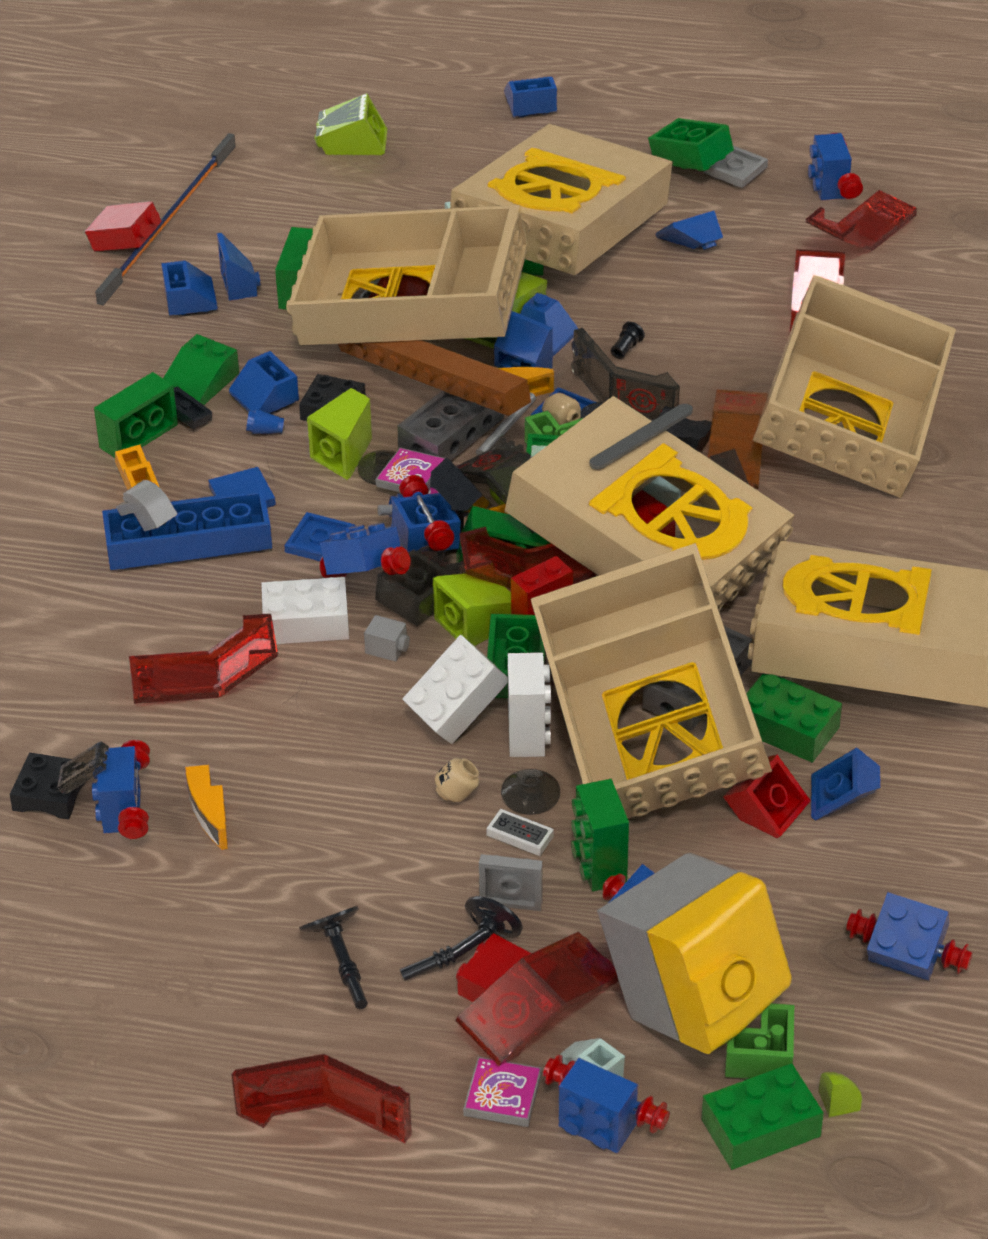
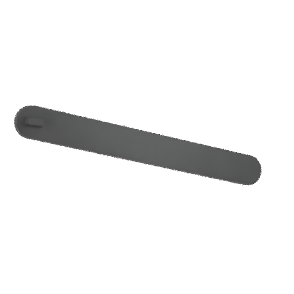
[589,404,693,469]

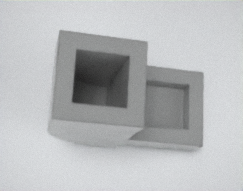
[116,480,177,531]

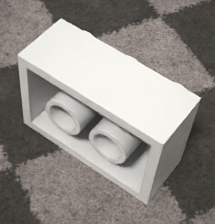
[262,577,349,645]
[403,634,508,744]
[508,653,551,757]

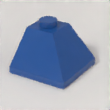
[655,211,723,250]
[217,233,261,301]
[520,293,579,356]
[811,747,881,821]

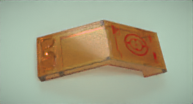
[708,389,768,489]

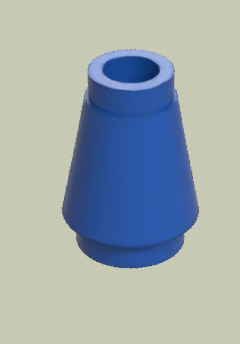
[246,409,284,434]

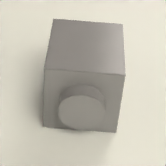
[364,615,410,662]

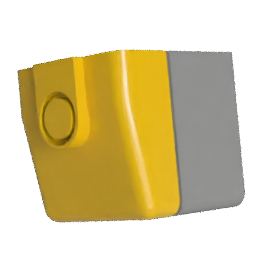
[597,853,792,1054]

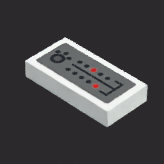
[486,809,554,856]

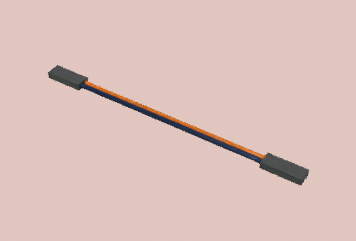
[95,133,236,306]

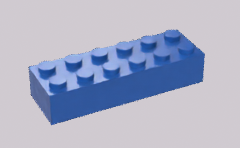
[102,490,273,570]

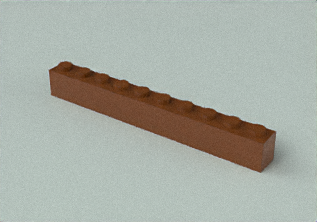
[338,340,531,416]

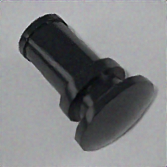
[610,321,645,359]

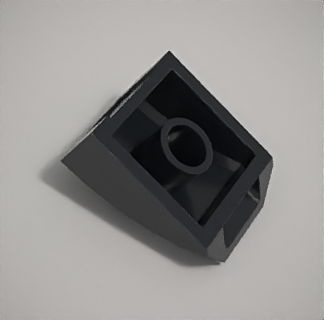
[430,457,493,512]

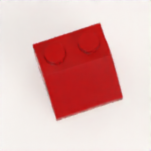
[723,754,811,838]

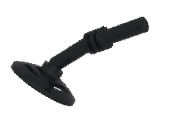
[400,896,523,981]
[299,906,368,1009]

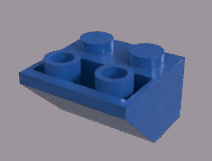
[504,76,557,117]
[161,260,218,316]
[494,311,553,369]
[229,351,299,413]

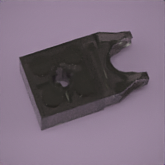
[375,545,475,626]

